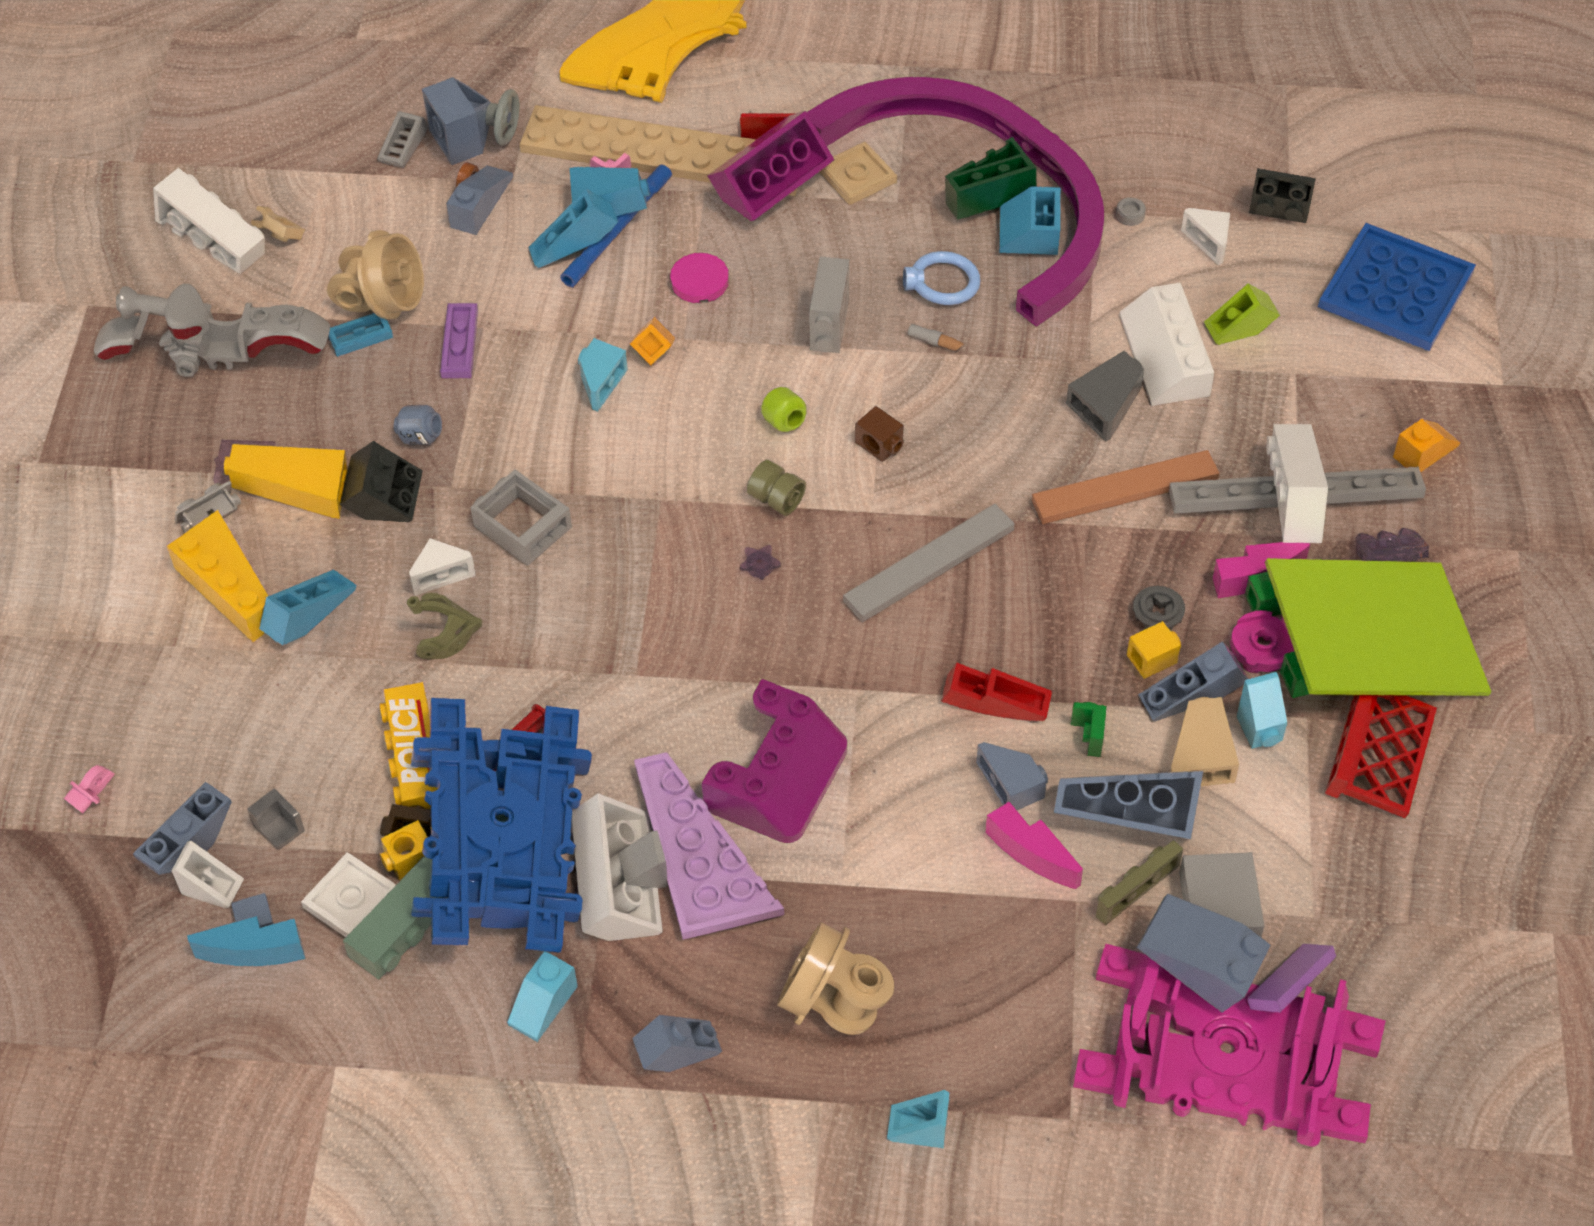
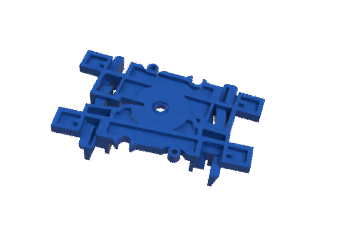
[411,698,592,953]

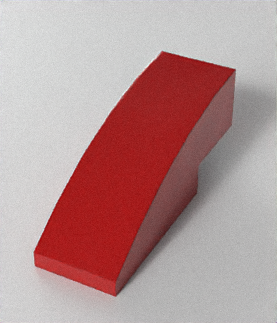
[941,662,1052,721]

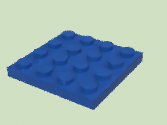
[1318,223,1476,351]

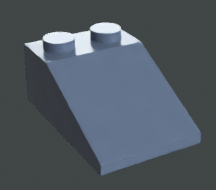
[1136,894,1271,1013]

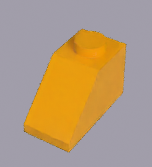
[1393,419,1460,472]

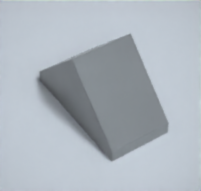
[618,830,668,888]

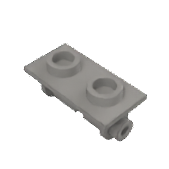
[175,481,241,533]

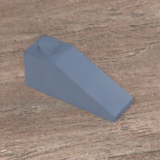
[446,165,513,235]

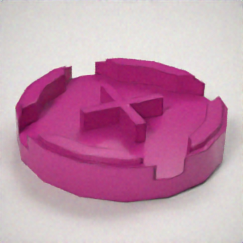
[670,253,729,303]

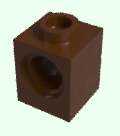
[855,406,904,462]

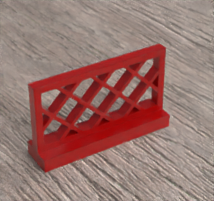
[1325,695,1437,818]

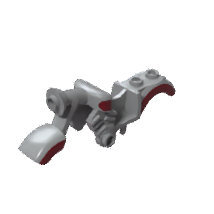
[94,284,330,377]

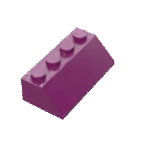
[707,110,835,221]

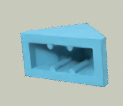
[887,1090,950,1148]

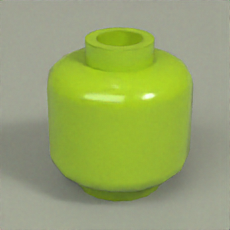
[761,387,807,432]

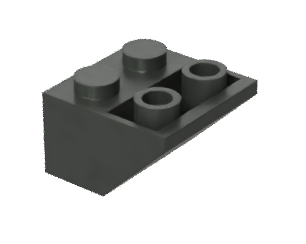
[1249,168,1316,223]
[340,441,423,522]

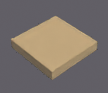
[819,141,897,205]

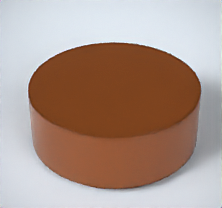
[456,162,479,187]

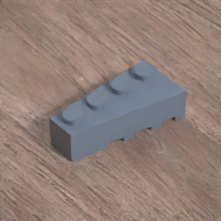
[1054,770,1203,839]

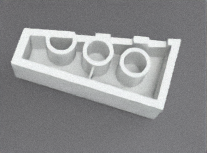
[153,168,265,274]
[1266,424,1328,543]

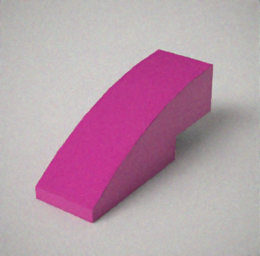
[1213,542,1310,598]
[985,802,1083,889]

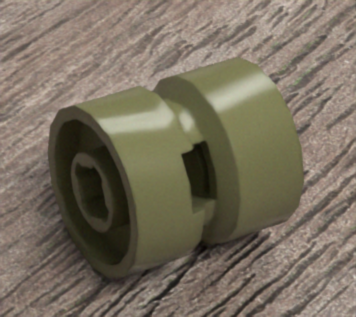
[747,460,806,516]

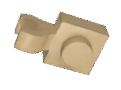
[251,206,305,242]

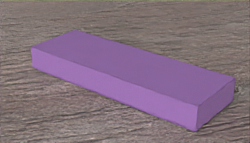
[440,303,478,378]
[1247,944,1336,1013]

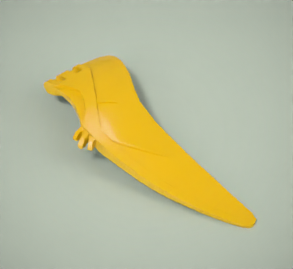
[559,0,747,103]

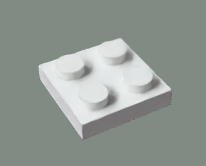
[301,852,396,937]

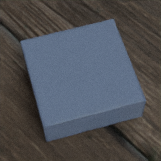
[231,893,274,928]

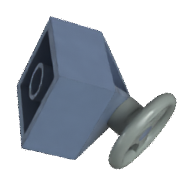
[422,77,520,165]

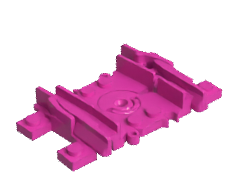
[1073,943,1386,1147]

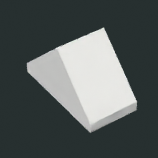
[1181,208,1230,266]
[409,538,476,596]
[171,841,244,908]

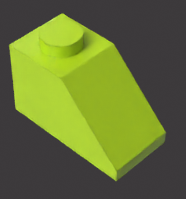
[1204,283,1280,345]

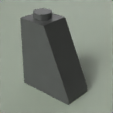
[1066,350,1144,442]

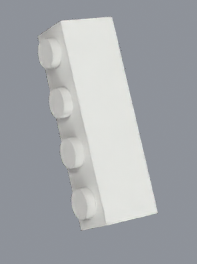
[1119,283,1214,406]
[572,793,663,941]

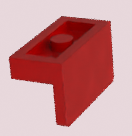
[740,113,795,140]

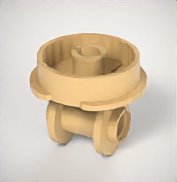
[327,230,424,320]
[777,922,894,1035]

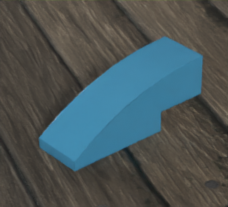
[187,916,306,966]

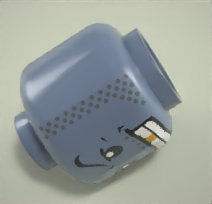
[394,405,442,445]

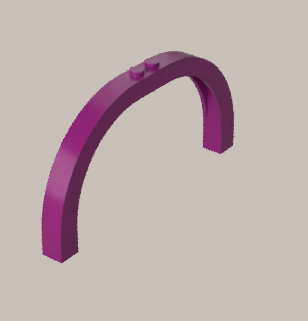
[807,77,1104,327]

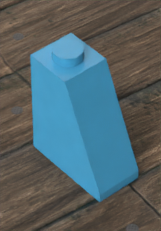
[569,167,650,216]

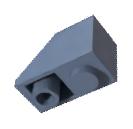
[632,1015,722,1072]

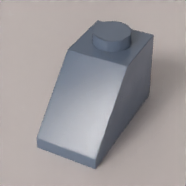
[976,742,1048,810]

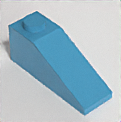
[528,189,618,268]
[259,569,357,645]

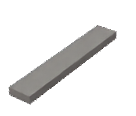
[843,504,1015,623]

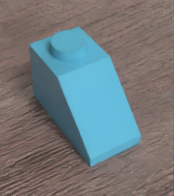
[578,338,628,412]
[1236,672,1287,749]
[507,951,578,1042]

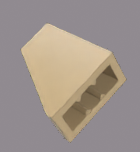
[1170,697,1239,787]

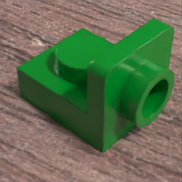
[1071,702,1107,757]

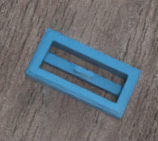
[328,313,393,357]

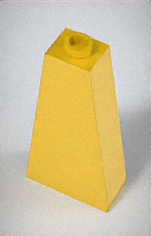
[224,444,348,519]

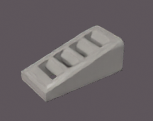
[377,111,428,168]

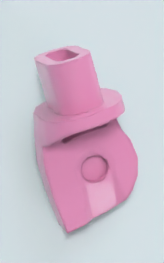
[63,765,115,814]

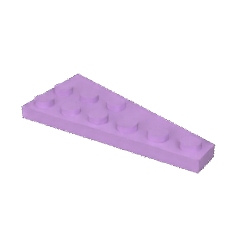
[634,752,784,940]

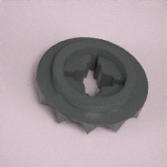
[1133,586,1185,630]

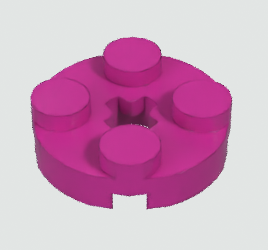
[1230,611,1295,673]

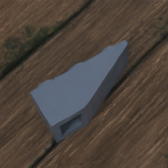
[1138,641,1248,722]

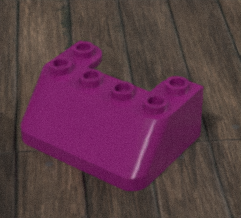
[702,679,847,843]

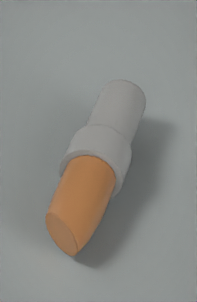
[908,324,964,351]

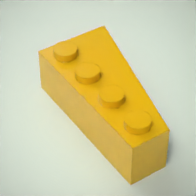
[167,510,268,642]

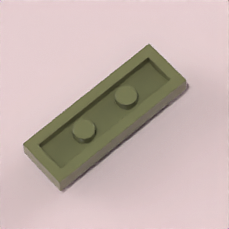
[1096,840,1183,926]

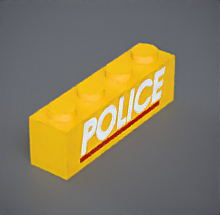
[380,682,438,810]

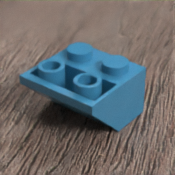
[999,187,1060,255]

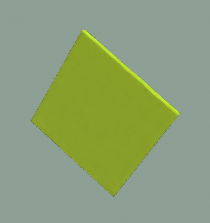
[1265,558,1492,696]

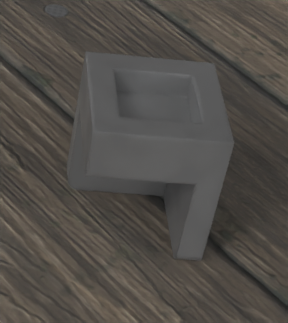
[247,788,305,850]

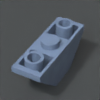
[133,782,232,875]

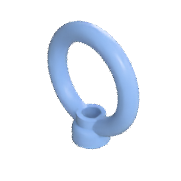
[903,251,981,305]

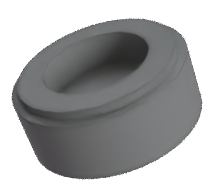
[1116,198,1146,226]

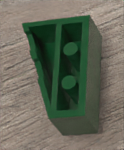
[945,137,1037,220]

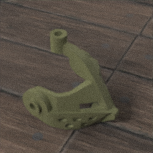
[407,593,483,660]

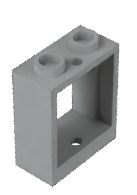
[470,469,572,566]

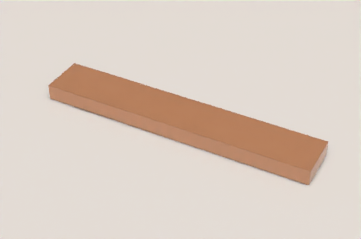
[1032,450,1220,524]

